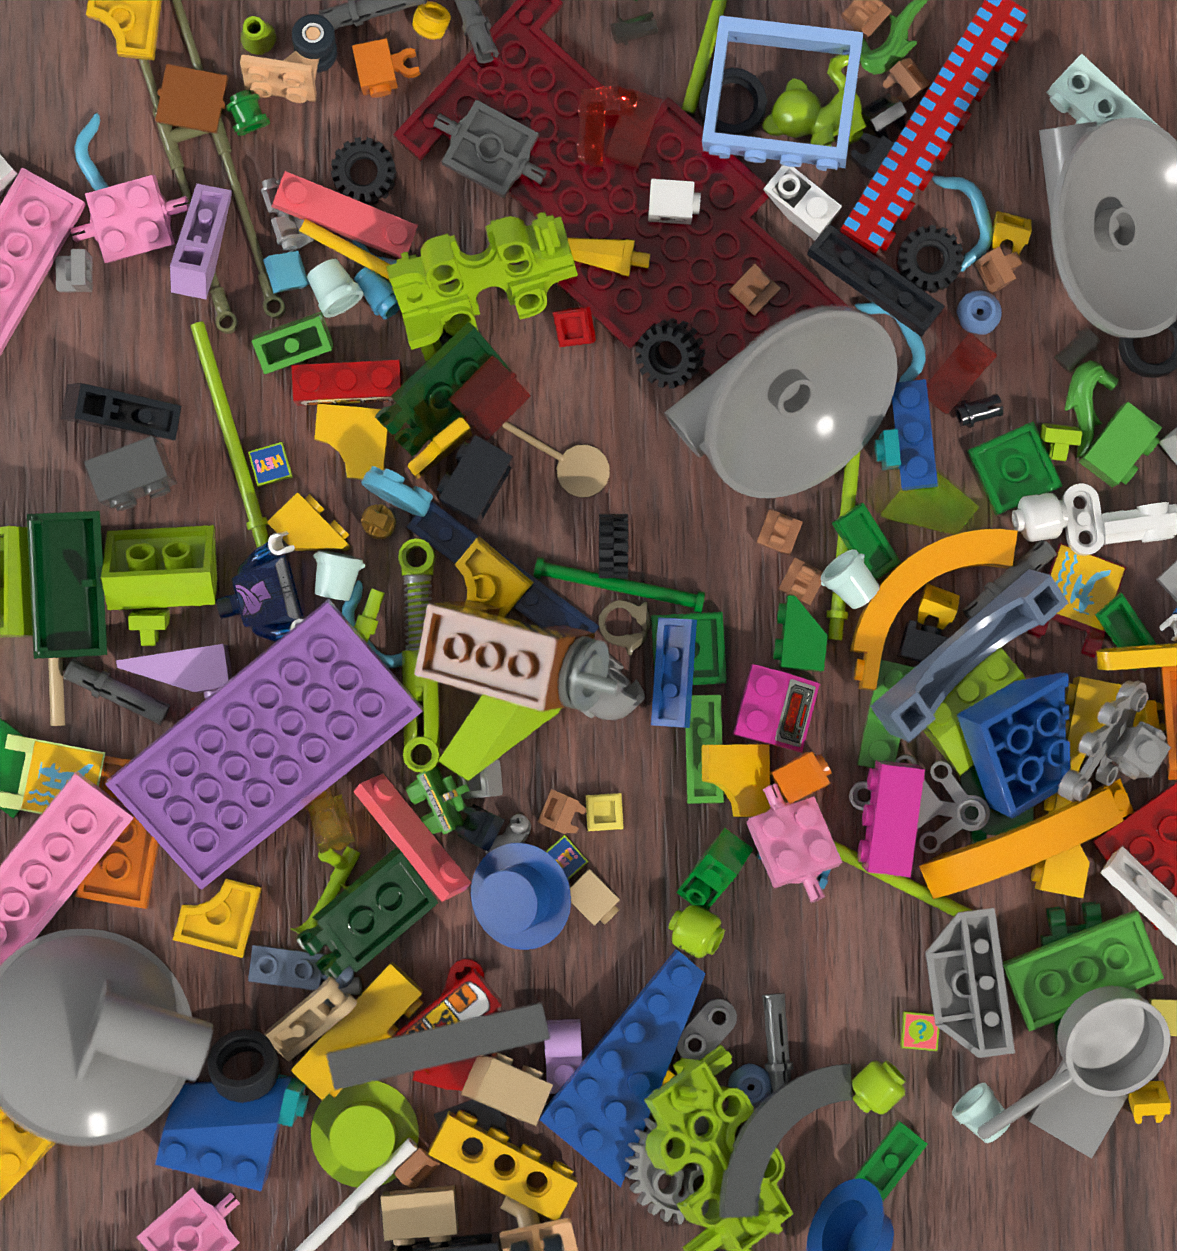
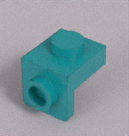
[875,429,901,471]
[277,1074,309,1127]

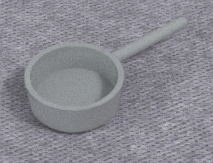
[977,986,1170,1139]

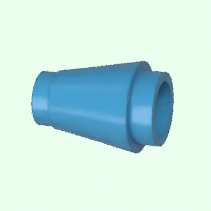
[354,267,400,319]

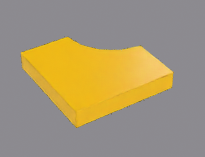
[86,0,162,60]
[314,404,388,480]
[407,417,473,479]
[455,536,534,618]
[702,744,770,817]
[173,878,262,958]

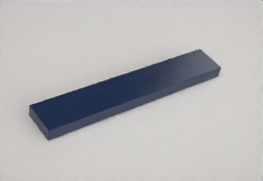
[407,501,599,633]

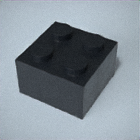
[437,435,515,526]

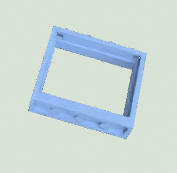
[702,16,863,171]

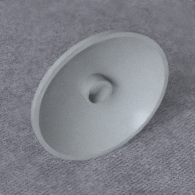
[1039,118,1177,338]
[664,306,897,498]
[0,929,213,1146]

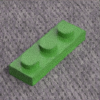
[856,660,915,769]
[685,695,724,804]

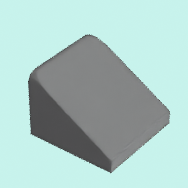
[457,760,503,799]

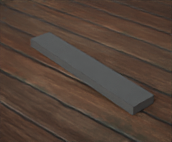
[326,1002,550,1090]

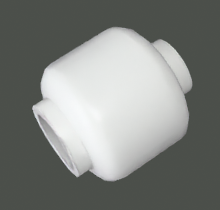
[1012,493,1068,542]

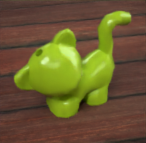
[762,54,866,147]

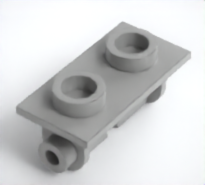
[260,173,314,252]

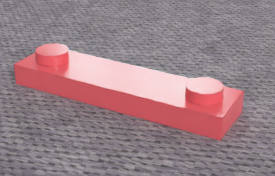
[271,171,418,259]
[354,774,471,902]

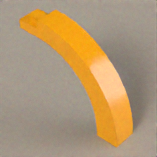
[850,529,1018,691]
[919,779,1134,899]

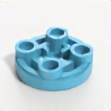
[361,466,433,517]

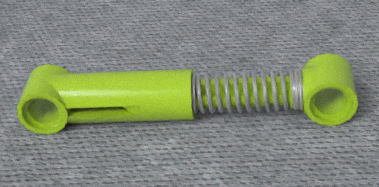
[398,538,441,773]

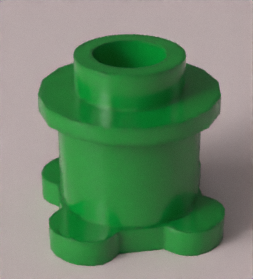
[226,90,270,136]

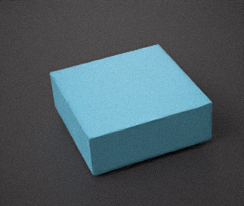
[263,251,309,293]

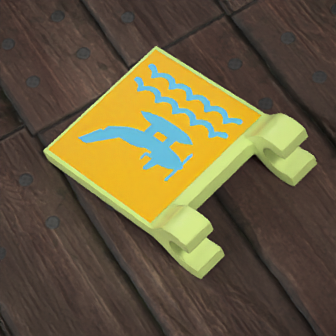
[0,734,106,814]

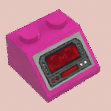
[733,664,820,753]

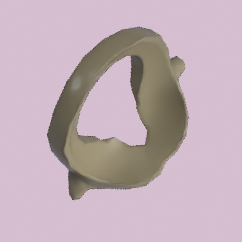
[598,600,651,655]

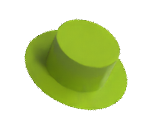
[311,1081,419,1188]

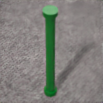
[533,557,705,613]

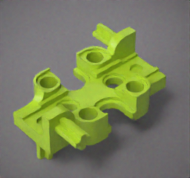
[387,212,578,361]
[644,1045,793,1251]

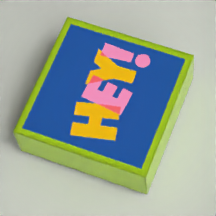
[248,442,293,487]
[546,835,588,880]

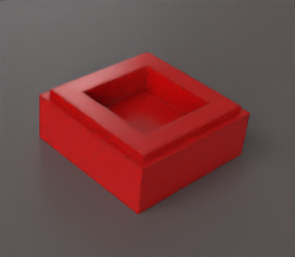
[553,306,596,347]

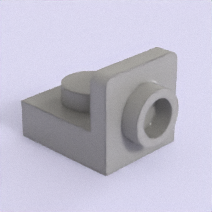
[56,249,93,292]

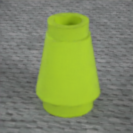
[241,16,276,55]

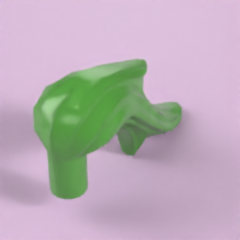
[860,0,928,74]
[1064,360,1119,458]

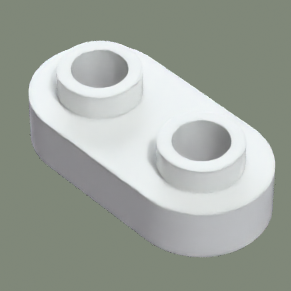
[1062,483,1105,556]

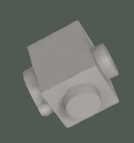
[1108,722,1171,779]

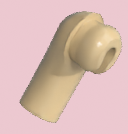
[500,1196,540,1228]

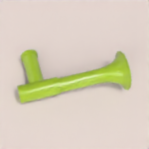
[290,846,361,934]

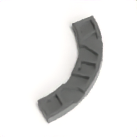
[720,1064,853,1218]

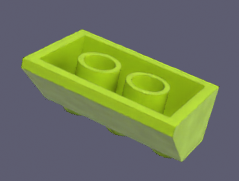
[101,525,217,610]
[0,526,32,637]
[922,647,1026,776]

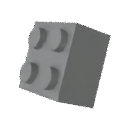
[84,436,178,511]

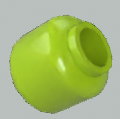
[668,905,725,958]
[852,1060,906,1114]

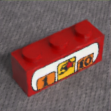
[291,360,403,406]
[392,968,502,1076]

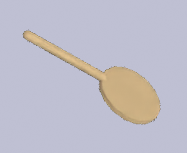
[502,421,610,498]

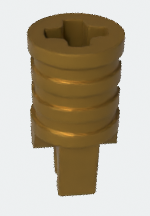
[361,504,396,539]

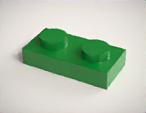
[854,1120,928,1201]

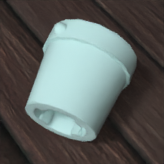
[307,259,364,318]
[820,549,880,609]
[314,550,365,601]
[952,1083,1010,1143]

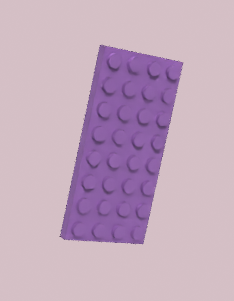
[106,599,423,890]

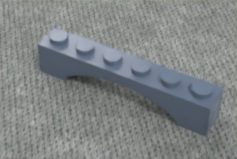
[870,569,1068,742]

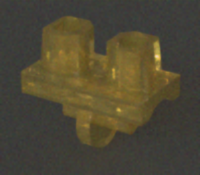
[308,787,355,854]

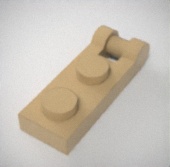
[264,977,357,1062]

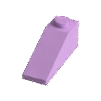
[170,184,232,299]
[116,644,233,699]

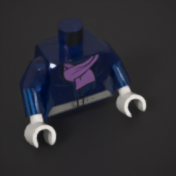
[216,531,304,642]

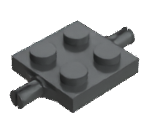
[433,100,547,199]

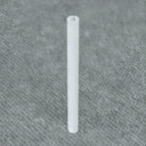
[294,1138,418,1251]

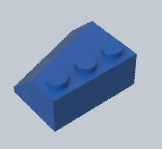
[956,672,1070,818]
[155,1076,292,1191]

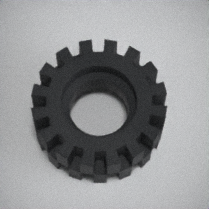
[331,137,397,205]
[897,225,964,293]
[635,318,705,389]
[599,514,628,578]

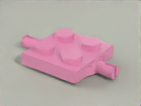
[71,175,190,263]
[746,784,842,903]
[136,1188,240,1251]

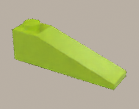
[438,694,561,781]

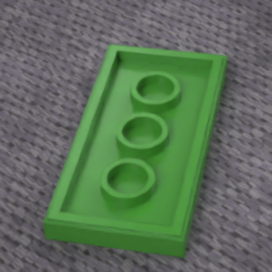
[1002,910,1164,1032]

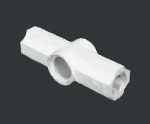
[1101,502,1177,545]

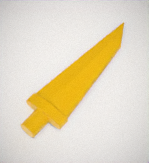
[567,238,651,276]

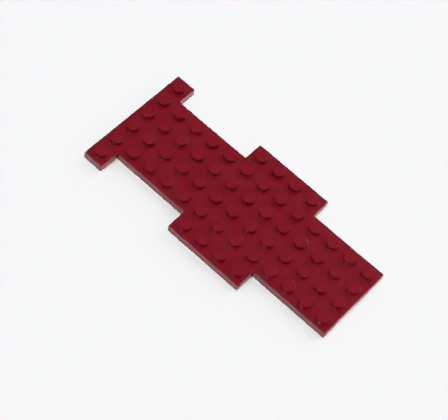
[393,0,849,376]

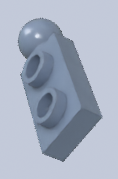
[248,945,354,990]

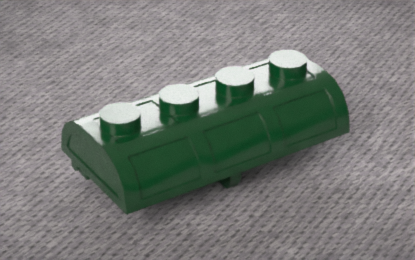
[26,511,107,659]

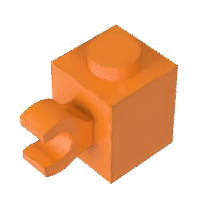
[352,38,420,98]

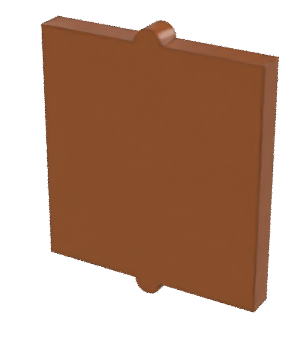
[155,64,228,134]

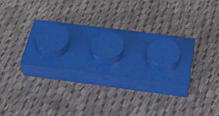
[892,379,938,491]
[651,617,697,728]

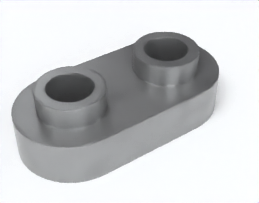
[677,998,737,1060]

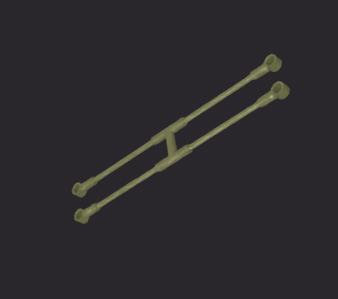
[139,0,286,334]

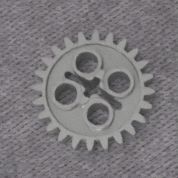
[625,1116,736,1224]

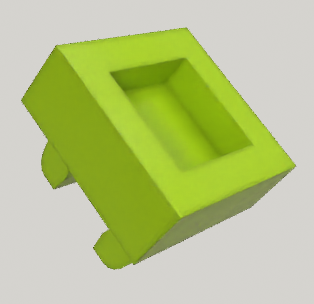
[1040,423,1082,461]
[128,608,170,646]

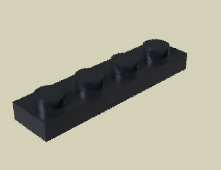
[807,224,945,337]

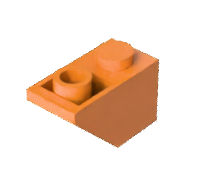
[770,751,832,804]

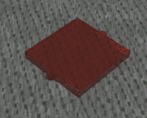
[449,355,531,440]

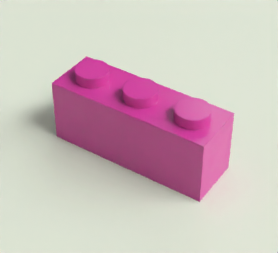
[857,760,925,877]

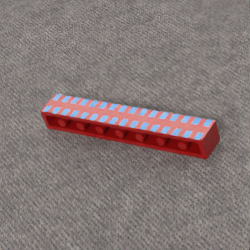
[840,0,1028,256]

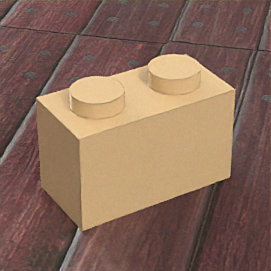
[461,1052,553,1126]
[381,1185,459,1246]

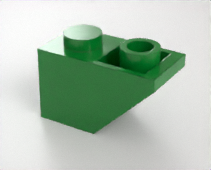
[773,595,828,672]
[676,828,753,911]

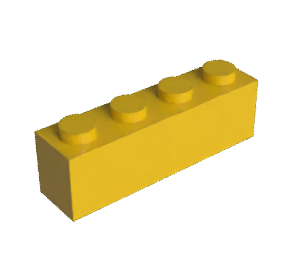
[290,961,424,1100]

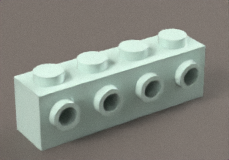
[1047,54,1159,126]

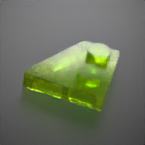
[880,472,979,535]

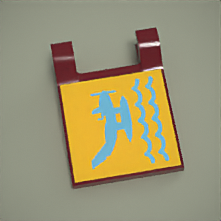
[1026,543,1127,659]

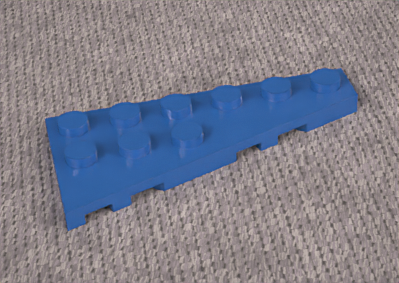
[539,949,705,1187]

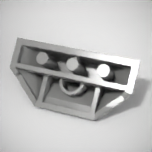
[925,907,1015,1058]

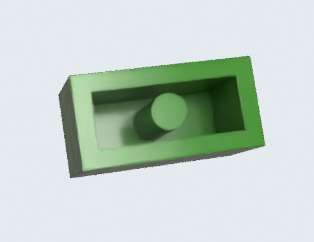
[252,311,334,374]
[1078,402,1162,488]

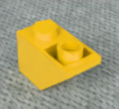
[267,492,350,551]

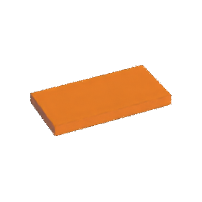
[75,756,159,909]

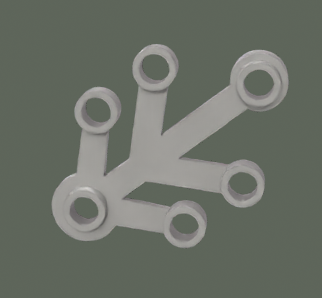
[1058,680,1148,802]
[849,754,990,853]

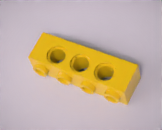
[428,1110,578,1221]

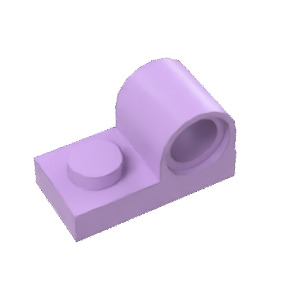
[545,1019,582,1094]

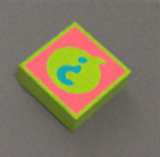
[900,1011,939,1051]

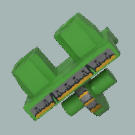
[406,766,470,835]

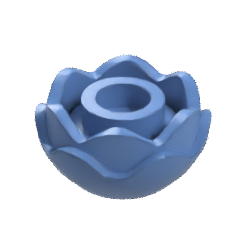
[957,290,1002,335]
[728,1064,771,1109]

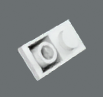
[763,165,842,241]

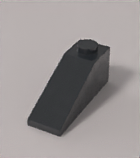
[61,383,182,441]

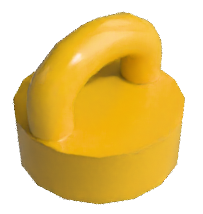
[412,1,451,40]

